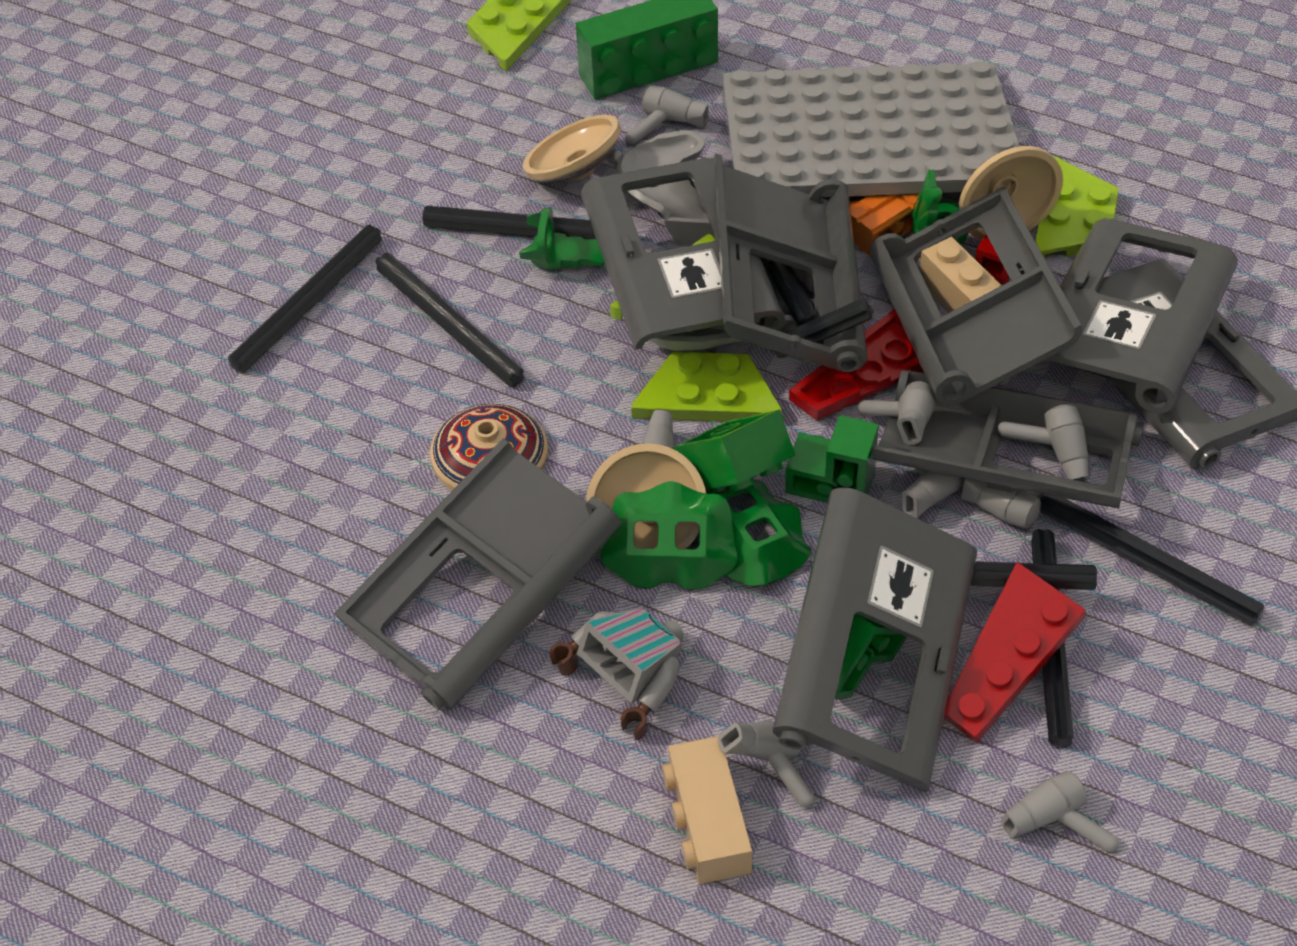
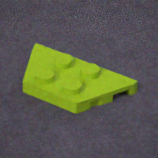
[466,0,571,71]
[1035,156,1119,258]
[631,352,782,422]

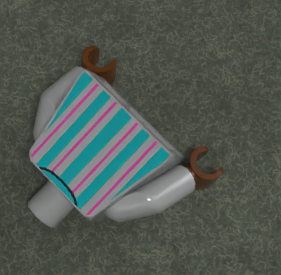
[550,608,684,740]

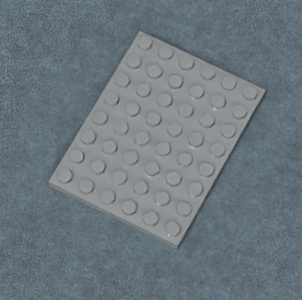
[722,61,1019,197]

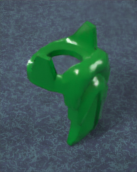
[912,169,968,245]
[519,208,605,269]

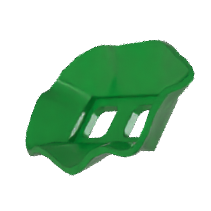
[697,480,812,587]
[600,481,738,590]

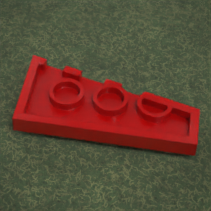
[789,309,923,421]
[944,562,1086,743]

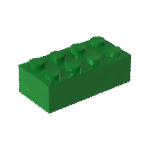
[575,0,718,100]

